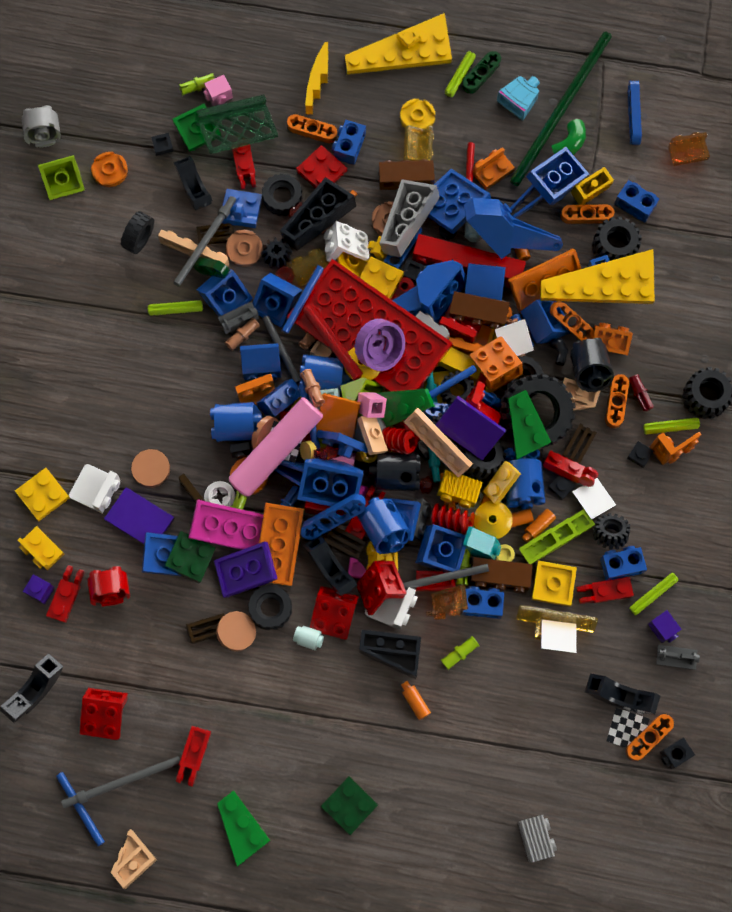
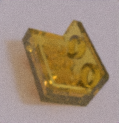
[404,125,434,161]
[288,248,329,286]

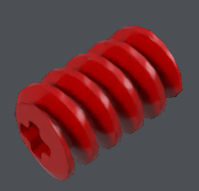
[382,427,418,454]
[431,503,475,535]

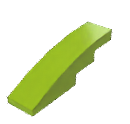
[519,509,595,564]

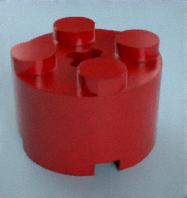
[87,566,130,607]

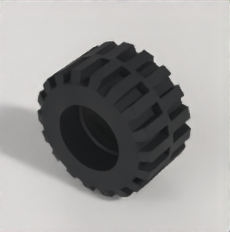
[592,217,642,261]
[682,367,732,419]
[457,440,506,484]

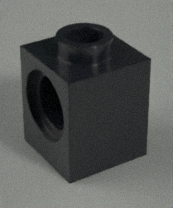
[660,737,695,769]

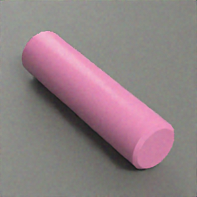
[229,398,323,497]

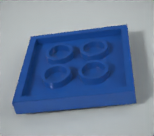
[427,169,491,234]

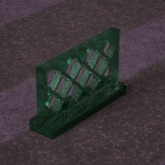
[195,95,278,154]

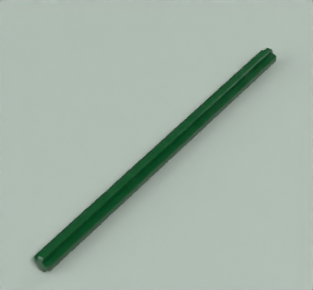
[510,31,612,186]

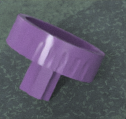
[355,318,405,371]

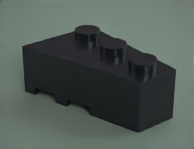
[359,629,421,680]

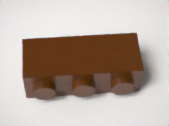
[379,159,435,190]
[449,291,510,329]
[470,557,533,593]

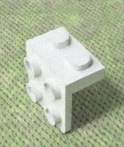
[324,221,369,262]
[69,464,120,514]
[365,587,418,630]

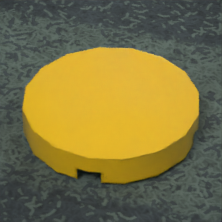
[400,99,435,133]

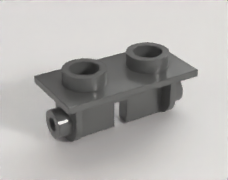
[218,302,259,334]
[414,498,431,541]
[656,645,700,670]

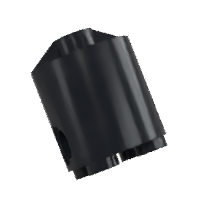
[570,338,614,392]
[369,452,420,491]

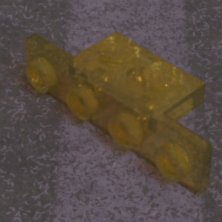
[516,605,598,640]

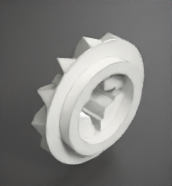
[204,481,235,507]

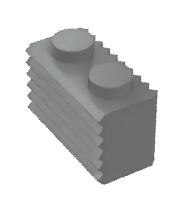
[517,815,557,863]

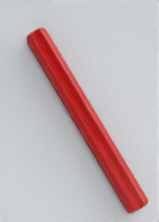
[303,304,363,380]

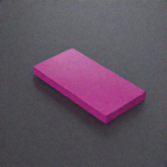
[188,500,263,550]

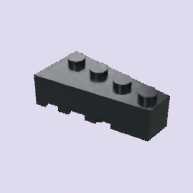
[280,177,356,251]

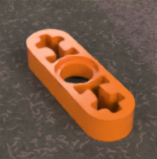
[287,114,337,143]
[561,204,615,224]
[550,301,594,341]
[605,374,629,429]
[626,714,674,761]

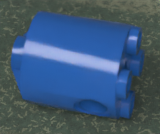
[300,354,351,396]
[210,402,263,442]
[506,455,546,509]
[357,497,411,554]

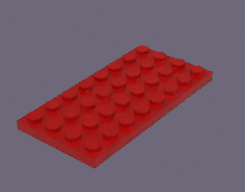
[287,259,453,392]

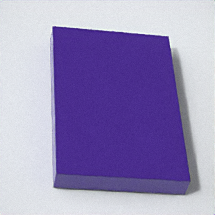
[435,396,506,460]
[104,487,175,545]
[214,542,278,598]

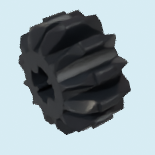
[261,237,293,270]

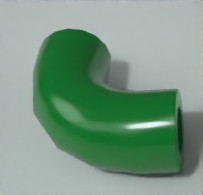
[552,119,586,155]

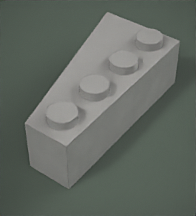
[379,179,440,257]

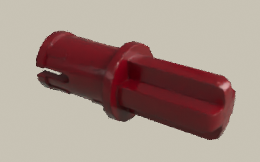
[629,374,654,412]

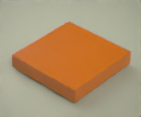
[316,393,361,439]

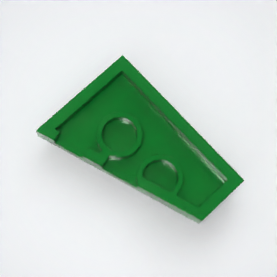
[377,388,435,427]
[508,390,551,460]
[217,790,271,867]

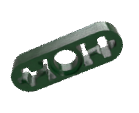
[462,51,501,94]
[193,257,230,278]

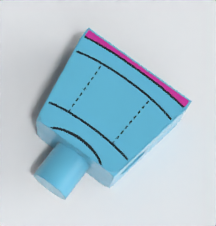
[497,76,540,121]

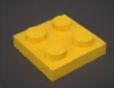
[360,257,404,299]
[15,468,70,521]
[532,561,577,607]

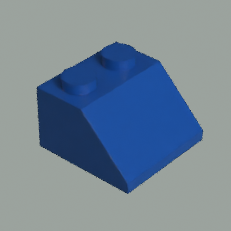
[196,269,253,316]
[252,273,302,328]
[521,299,571,344]
[240,343,282,381]
[416,524,466,572]

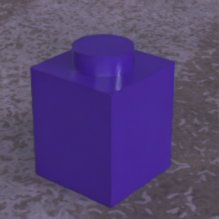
[23,574,54,605]
[648,610,682,643]

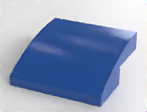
[465,263,506,301]

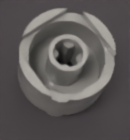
[21,105,61,147]

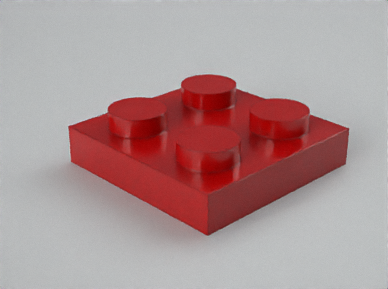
[296,145,347,189]

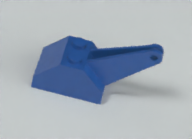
[510,147,589,218]
[464,198,563,259]
[392,260,466,323]
[275,458,363,510]

